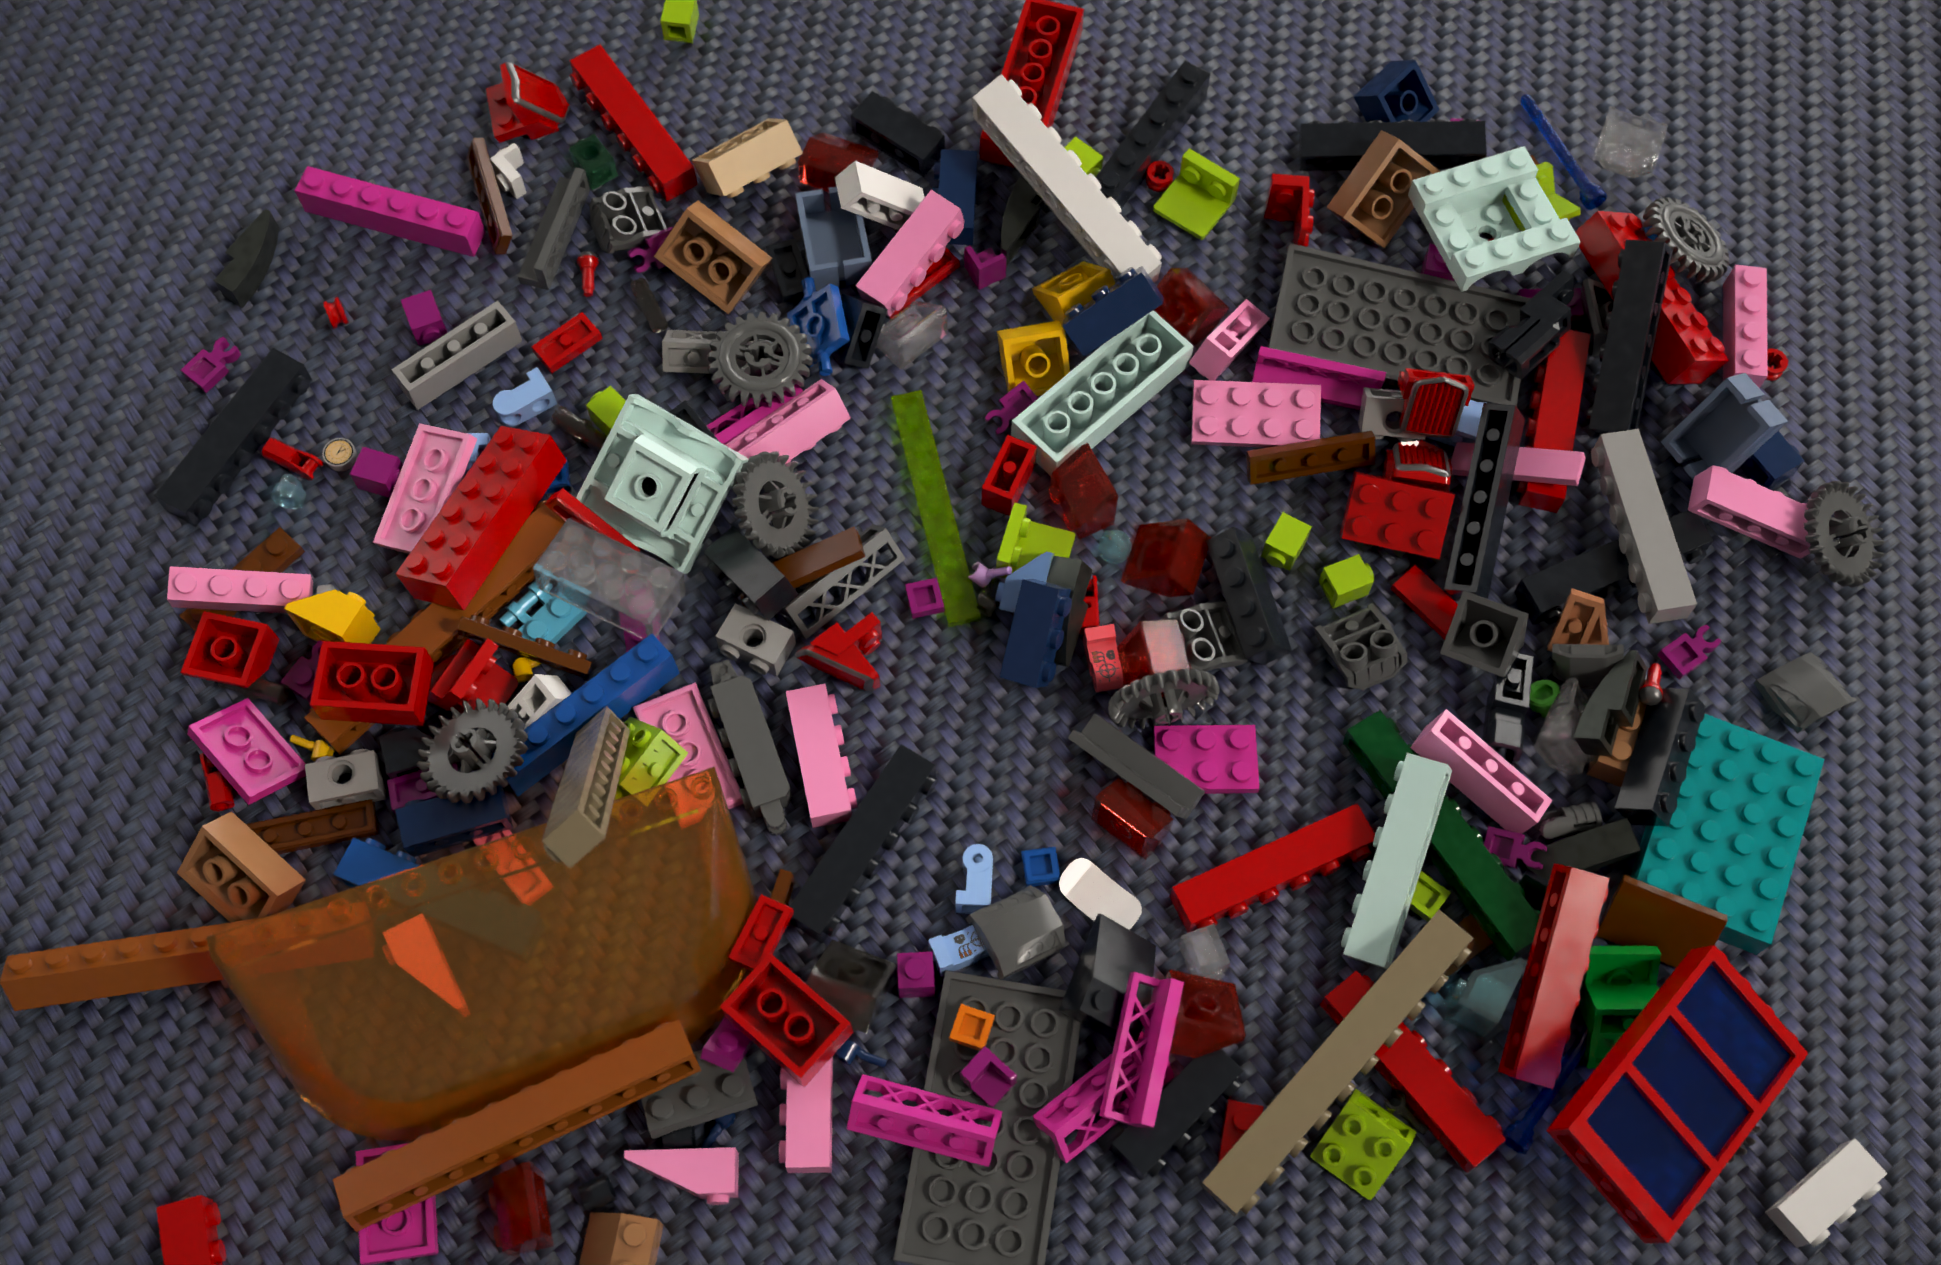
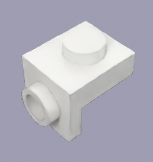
[490,143,526,199]

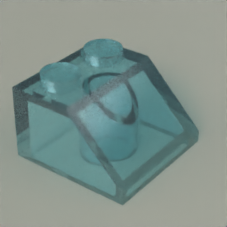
[1443,958,1528,1039]

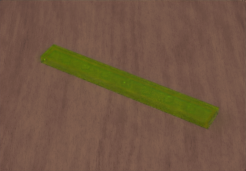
[891,390,981,627]

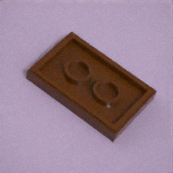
[1597,875,1727,967]

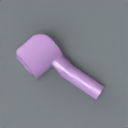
[968,562,1012,587]

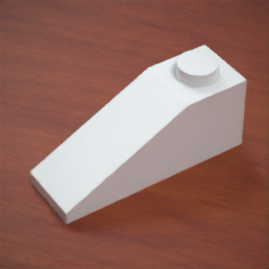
[485,674,572,753]

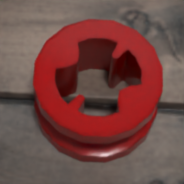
[1146,161,1174,192]
[323,297,349,329]
[1765,348,1788,381]

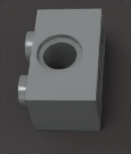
[1358,387,1426,442]
[715,603,796,677]
[305,749,387,810]

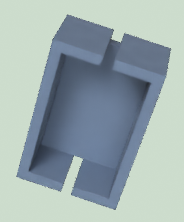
[795,187,872,291]
[1661,373,1788,480]

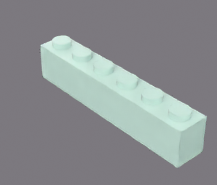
[1341,753,1452,970]

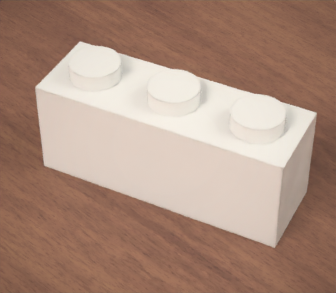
[835,161,925,230]
[1765,1138,1888,1248]

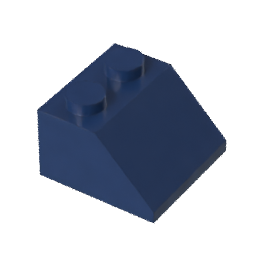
[1353,60,1440,123]

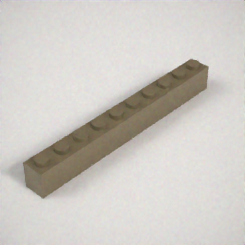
[542,706,630,869]
[1201,910,1473,1217]

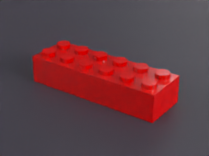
[980,0,1084,168]
[1575,211,1730,384]
[396,426,567,611]

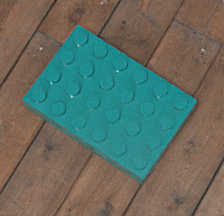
[1630,714,1825,955]

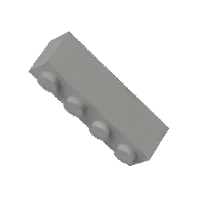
[391,300,523,410]

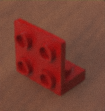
[1264,173,1315,247]

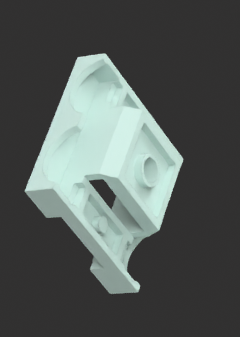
[1408,146,1581,292]
[576,394,749,575]

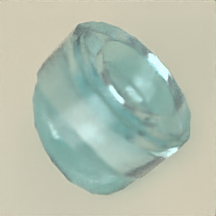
[271,474,306,509]
[1098,530,1131,564]

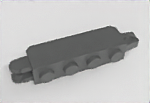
[707,659,792,837]

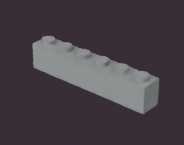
[1591,429,1697,624]

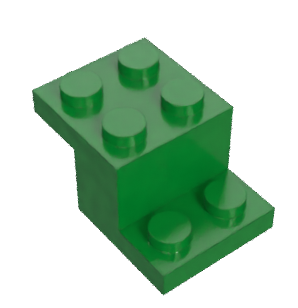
[1577,946,1668,1069]

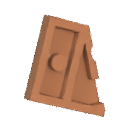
[1547,588,1609,652]

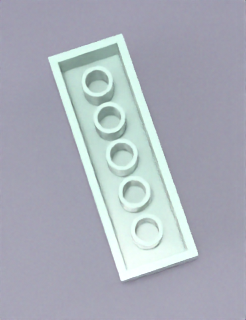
[1011,310,1194,480]

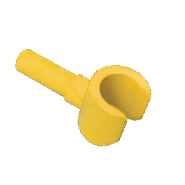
[513,657,541,683]
[289,735,334,762]

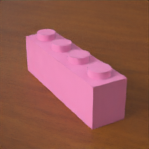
[855,190,964,317]
[1723,265,1768,388]
[726,379,851,464]
[1688,465,1811,559]
[167,566,313,613]
[785,684,857,828]
[1410,709,1552,834]
[779,1056,833,1173]

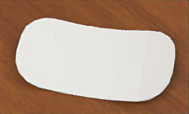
[1059,858,1142,929]

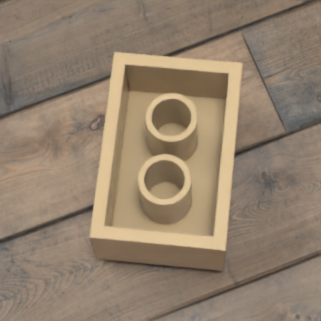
[691,118,803,198]

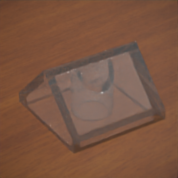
[876,301,947,370]

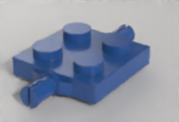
[787,277,850,376]

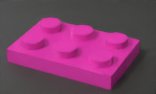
[187,698,306,805]
[1153,725,1260,794]
[356,1143,439,1265]

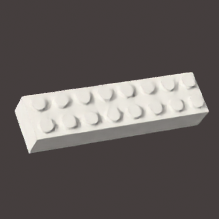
[972,74,1162,283]

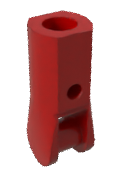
[262,438,323,481]
[1080,575,1100,635]
[200,753,235,812]

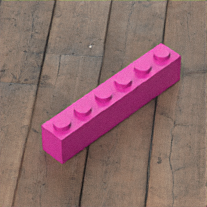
[295,166,486,257]

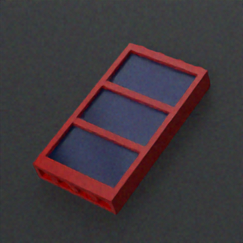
[1546,945,1808,1243]

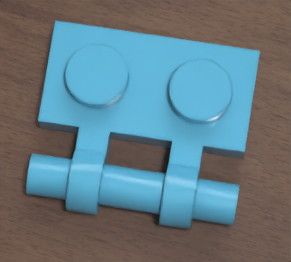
[499,574,587,644]

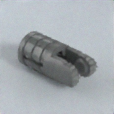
[1533,801,1602,839]

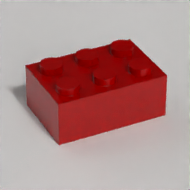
[1340,472,1455,559]
[310,641,434,726]
[720,952,853,1088]

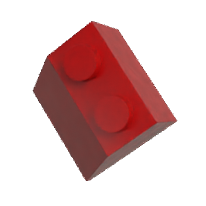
[180,611,280,688]

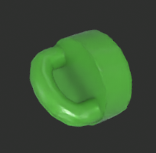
[1529,680,1562,718]

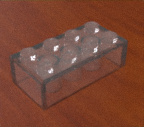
[533,518,686,640]

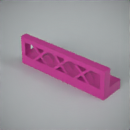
[1252,346,1386,410]
[707,384,803,445]
[1099,972,1184,1127]
[1032,1031,1174,1164]
[847,1074,1003,1167]

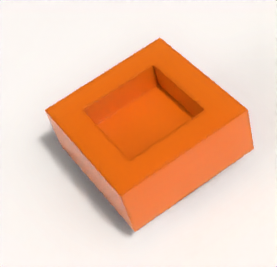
[949,1004,995,1051]

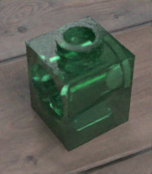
[568,134,618,191]

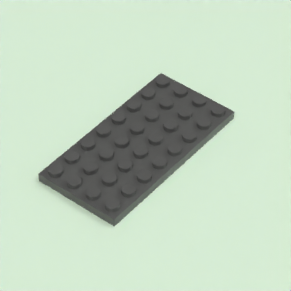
[1268,243,1531,406]
[894,970,1081,1265]

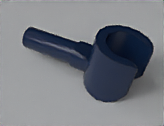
[835,1040,887,1068]
[700,1113,736,1148]

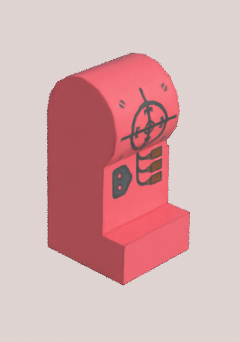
[1083,624,1123,693]

